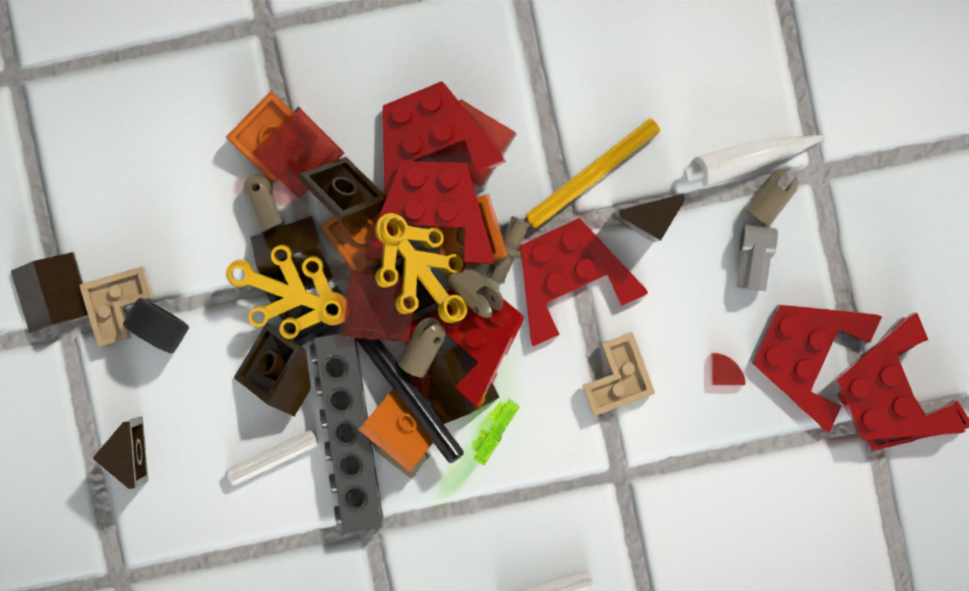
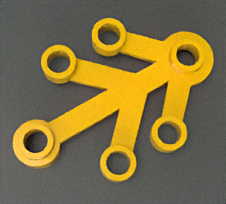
[375,213,467,323]
[226,245,349,339]

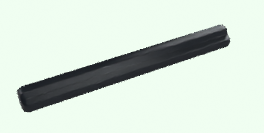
[355,327,464,464]

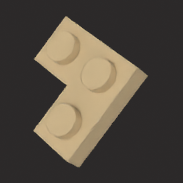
[79,266,154,347]
[582,332,655,416]

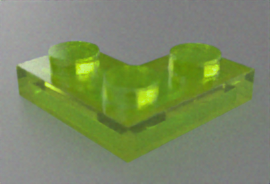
[471,398,520,465]

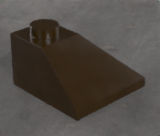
[234,322,311,417]

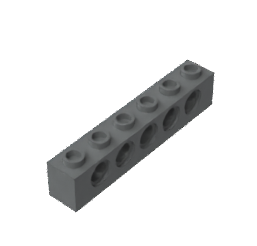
[310,332,384,534]

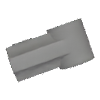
[737,224,778,291]

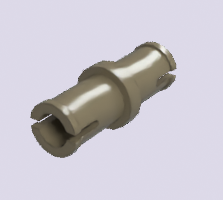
[485,216,530,284]

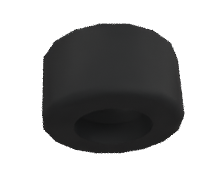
[123,298,189,354]

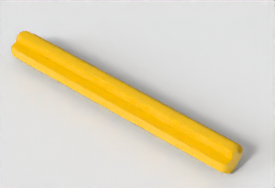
[525,118,660,228]

